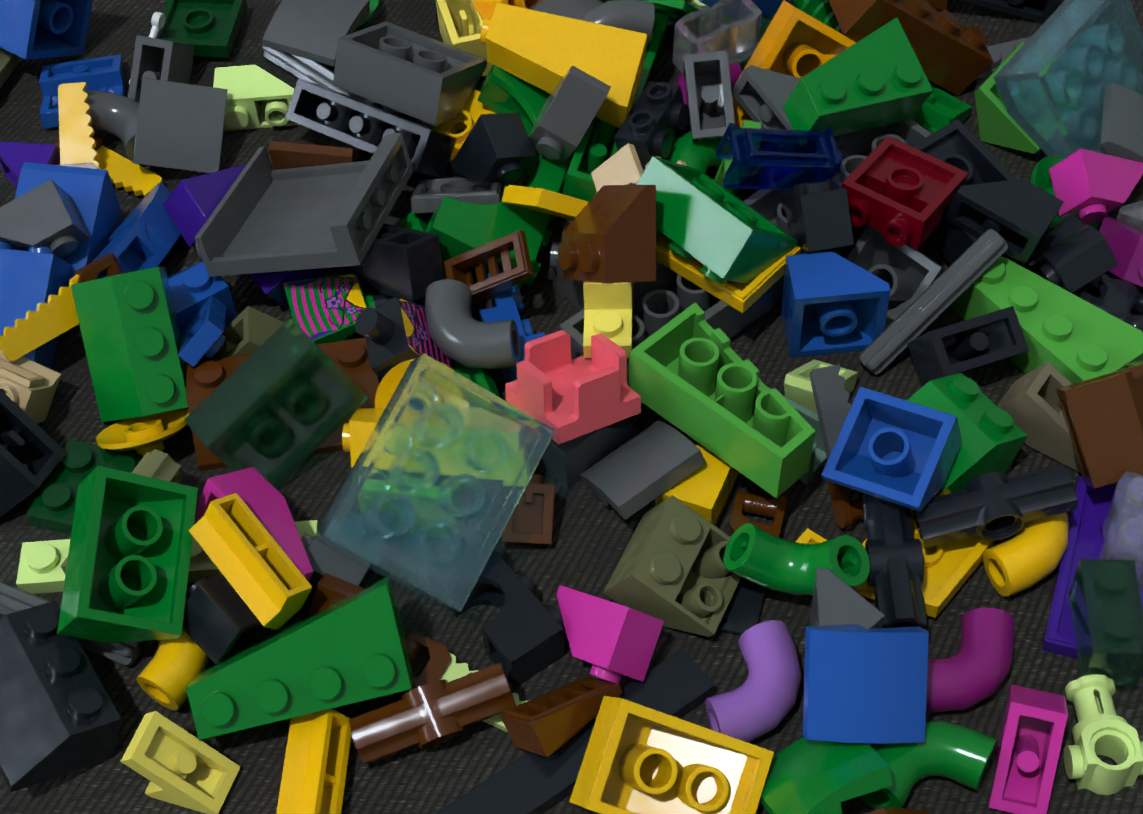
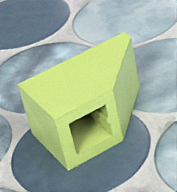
[213,65,300,131]

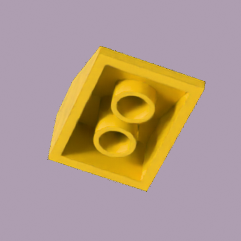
[569,696,774,814]

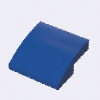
[39,54,126,129]
[803,624,929,744]

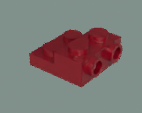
[841,136,968,250]

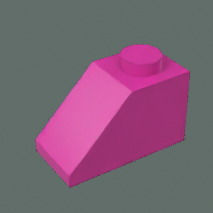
[1049,149,1143,224]
[556,585,664,684]
[989,684,1068,814]

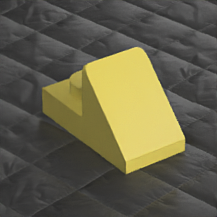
[583,281,633,358]
[120,711,241,814]

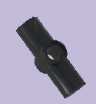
[913,464,1078,548]
[862,494,927,630]

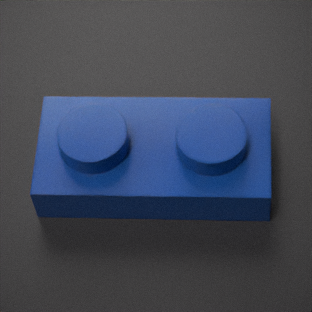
[178,295,227,367]

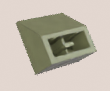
[603,495,741,637]

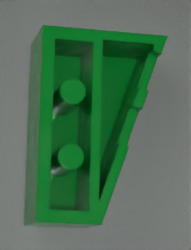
[783,17,933,144]

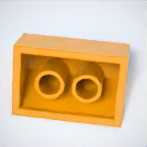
[732,0,857,145]

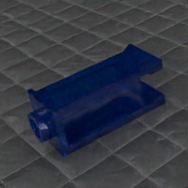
[716,123,842,190]

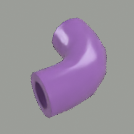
[705,620,802,743]

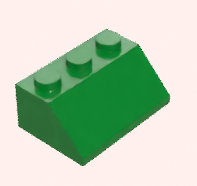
[636,156,798,285]
[71,267,188,422]
[57,465,198,643]

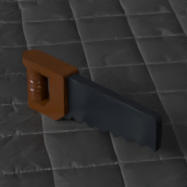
[721,491,789,636]

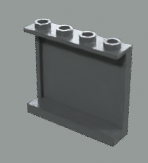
[195,133,413,277]

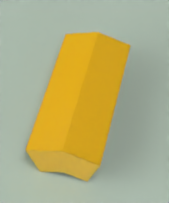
[188,493,313,630]
[276,709,351,814]

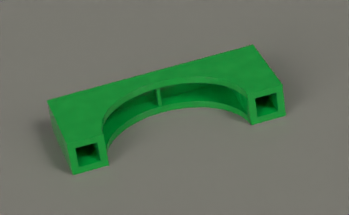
[425,65,576,290]

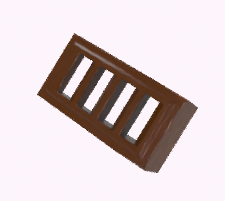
[444,230,533,308]
[501,676,623,757]

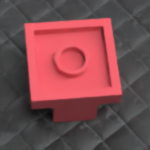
[505,330,641,445]

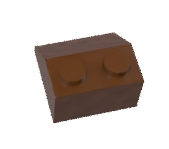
[558,185,656,283]

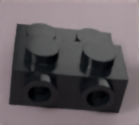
[614,81,689,171]

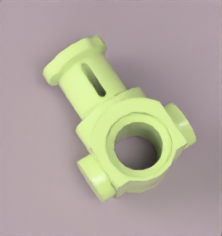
[1064,674,1143,795]

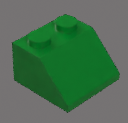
[906,373,1028,497]

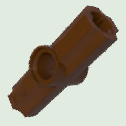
[348,663,517,765]

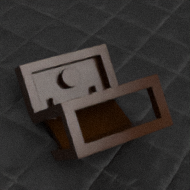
[1056,359,1143,489]

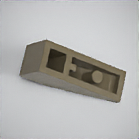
[997,361,1143,489]

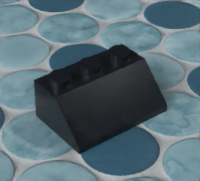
[0,600,121,792]

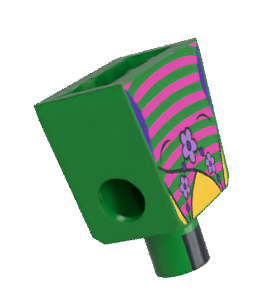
[283,273,392,347]

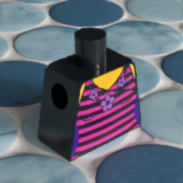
[355,296,453,406]

